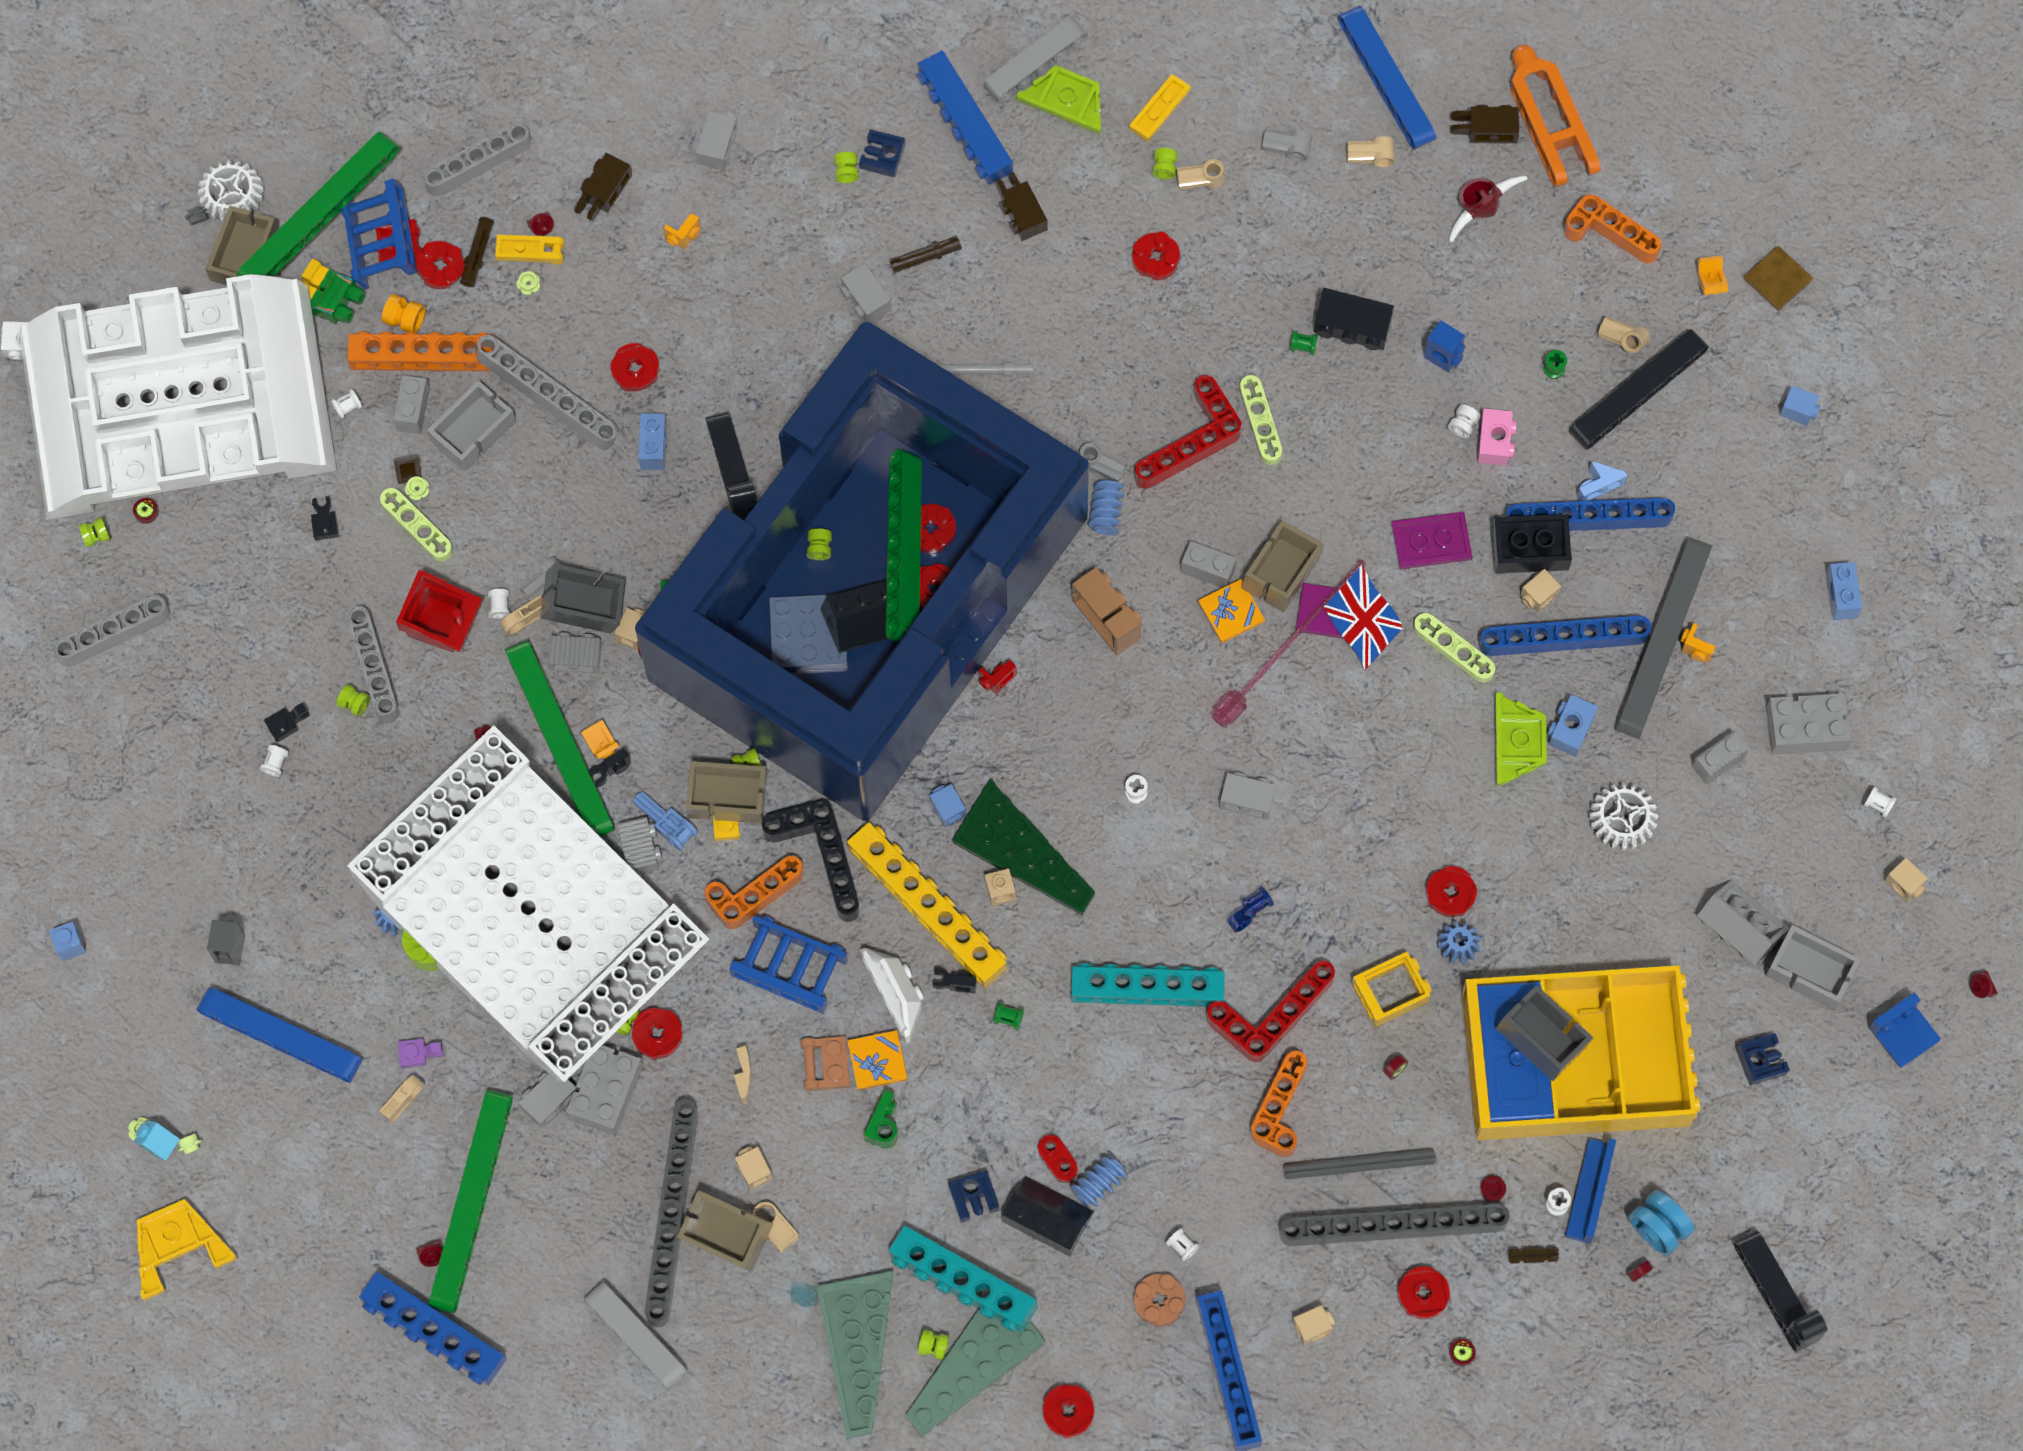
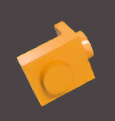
[663,213,701,249]
[1698,256,1728,295]
[1680,623,1716,663]
[580,719,619,760]

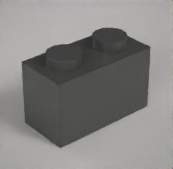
[207,918,245,966]

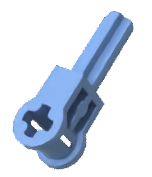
[633,792,698,851]

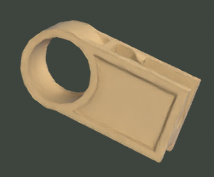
[500,595,543,635]
[379,1075,424,1124]
[752,1202,800,1254]

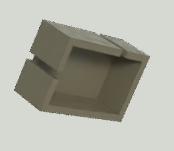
[205,206,279,285]
[1241,521,1324,612]
[686,761,767,824]
[677,1190,774,1271]

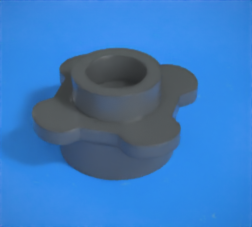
[184,206,208,225]

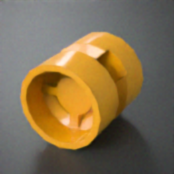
[382,294,426,333]

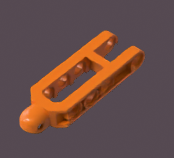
[1510,44,1601,187]

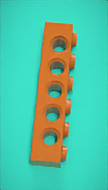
[347,332,494,372]

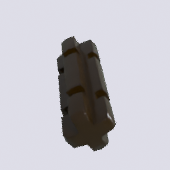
[1508,1247,1559,1264]

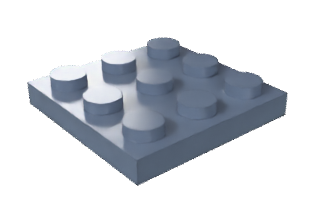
[770,594,847,670]

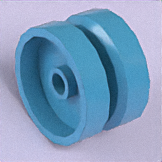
[1629,1190,1695,1256]

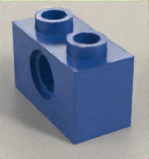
[1424,320,1466,373]

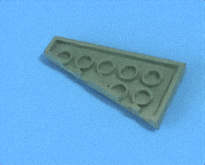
[817,1271,894,1439]
[906,1295,1046,1437]

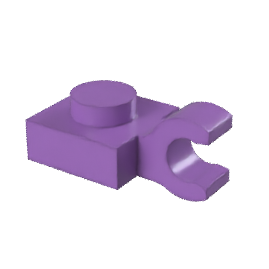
[398,1039,444,1069]

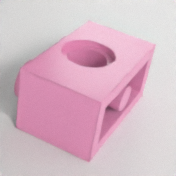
[1478,409,1516,466]

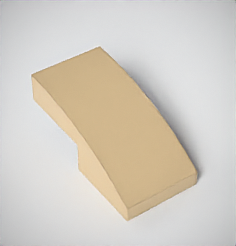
[734,1046,751,1105]

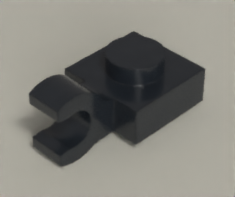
[264,703,310,743]
[588,748,631,787]
[933,968,977,994]

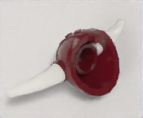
[1449,176,1527,242]

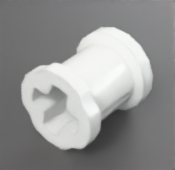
[330,389,362,419]
[487,589,510,620]
[259,745,289,777]
[1125,775,1148,804]
[1864,786,1897,818]
[1546,1188,1571,1216]
[1166,1228,1200,1263]

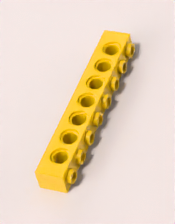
[847,822,1007,989]

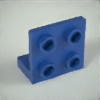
[1869,992,1941,1068]

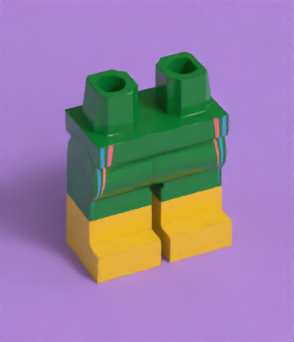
[299,258,365,325]

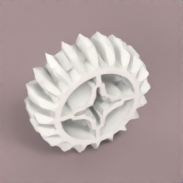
[198,159,264,222]
[1589,783,1658,851]

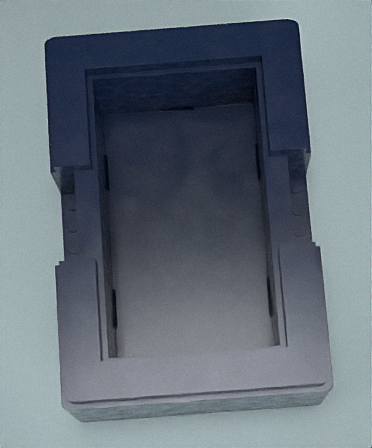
[635,322,1089,821]

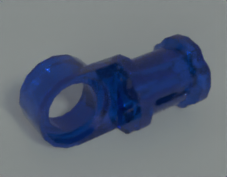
[1227,886,1274,933]

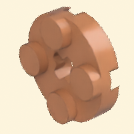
[1134,1274,1186,1327]

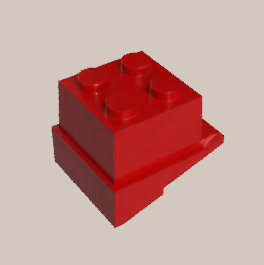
[396,570,482,653]

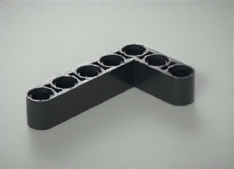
[705,411,757,520]
[762,801,860,922]
[1733,1230,1828,1353]

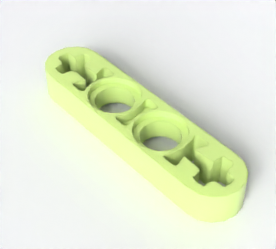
[1240,375,1282,465]
[380,488,453,562]
[1414,613,1495,683]

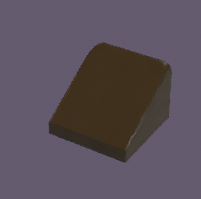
[394,454,422,484]

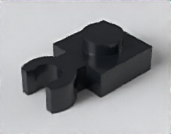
[311,496,339,541]

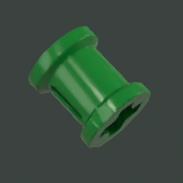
[1290,330,1318,355]
[1543,350,1567,379]
[994,1002,1025,1031]

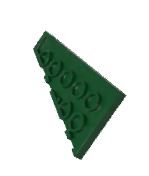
[952,779,1095,916]

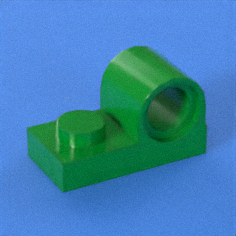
[864,1090,898,1149]

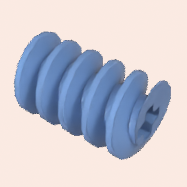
[1089,480,1124,536]
[1070,1154,1128,1208]

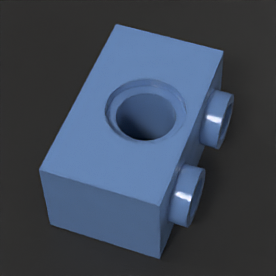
[638,413,667,470]
[1826,562,1862,620]
[1547,695,1599,757]

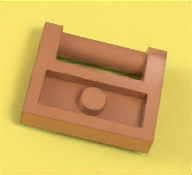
[800,1036,850,1091]

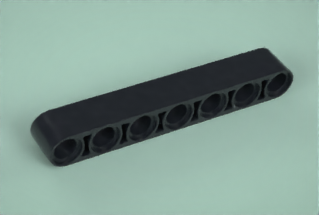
[1570,329,1709,450]

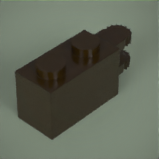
[1451,105,1519,143]
[574,152,632,221]
[995,172,1048,241]

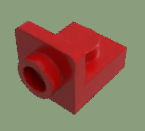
[978,660,1017,694]

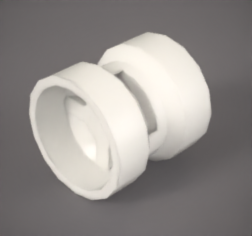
[1448,404,1481,438]

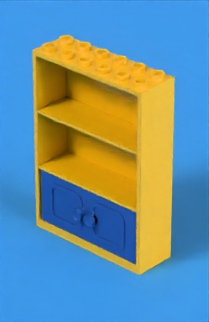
[1462,965,1700,1141]

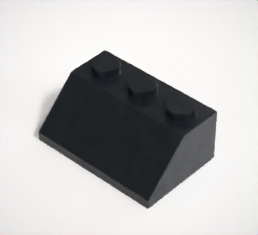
[1314,287,1394,351]
[1494,514,1572,574]
[821,580,888,653]
[1002,1176,1094,1257]

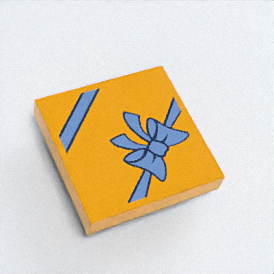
[1198,579,1265,644]
[847,1030,908,1091]

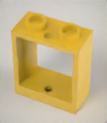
[1352,952,1432,1027]

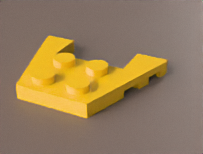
[137,1199,237,1301]

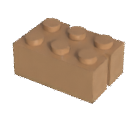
[1072,567,1142,656]

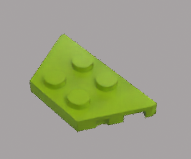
[1016,65,1101,134]
[1495,692,1547,786]

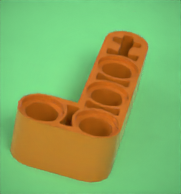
[1564,194,1661,264]
[705,856,804,929]
[1250,1051,1307,1157]

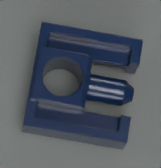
[859,129,906,178]
[1736,1033,1790,1086]
[948,1170,1000,1223]

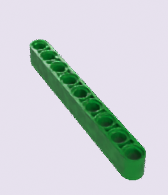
[236,131,400,277]
[886,448,922,643]
[505,640,615,837]
[429,1089,513,1313]

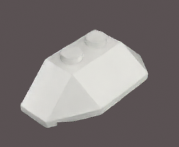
[860,948,924,1044]

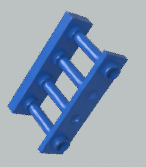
[341,178,417,289]
[730,915,848,1014]

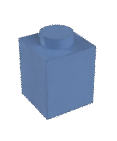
[1780,386,1820,426]
[930,784,966,828]
[49,921,86,961]

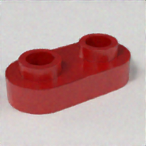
[1038,1135,1078,1183]

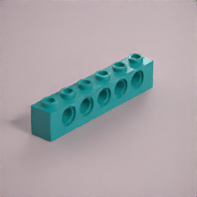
[1071,963,1225,1007]
[888,1225,1038,1333]

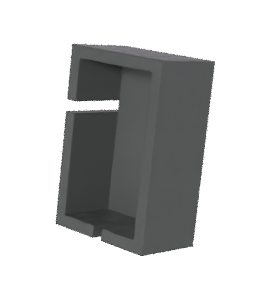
[540,563,625,634]
[1496,985,1594,1081]

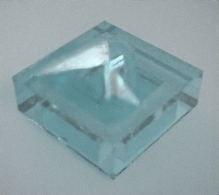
[790,1287,818,1307]

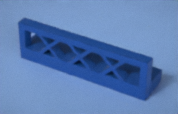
[1565,1138,1616,1244]

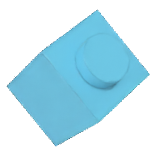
[133,1120,180,1161]

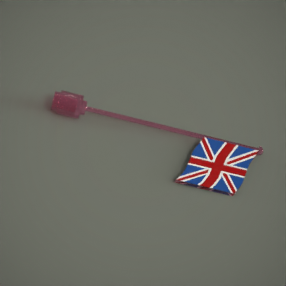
[1211,559,1403,728]

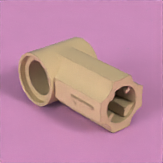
[1347,136,1395,167]
[1177,159,1225,190]
[1598,316,1650,353]

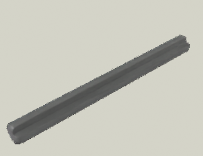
[1284,1149,1436,1180]

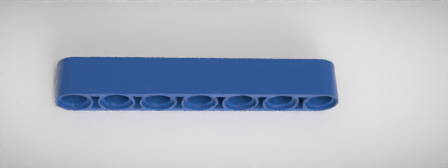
[1338,5,1436,150]
[1505,498,1675,531]
[1479,616,1651,656]
[196,987,363,1083]

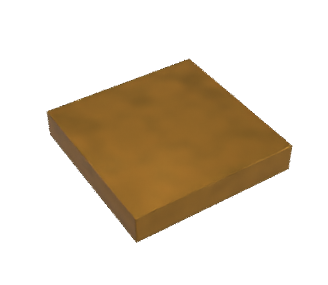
[1744,246,1813,311]

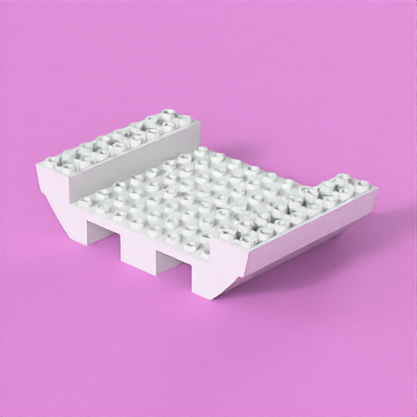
[19,274,337,520]
[347,725,709,1082]

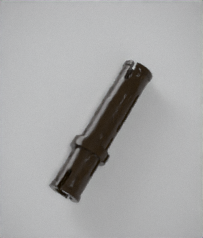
[460,217,494,288]
[889,235,962,274]

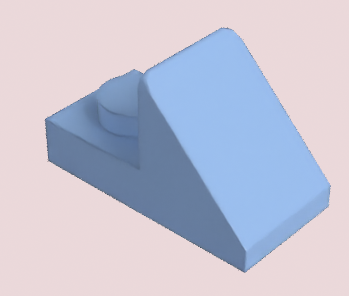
[1577,462,1627,501]

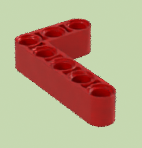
[1135,375,1242,489]
[1207,961,1335,1062]

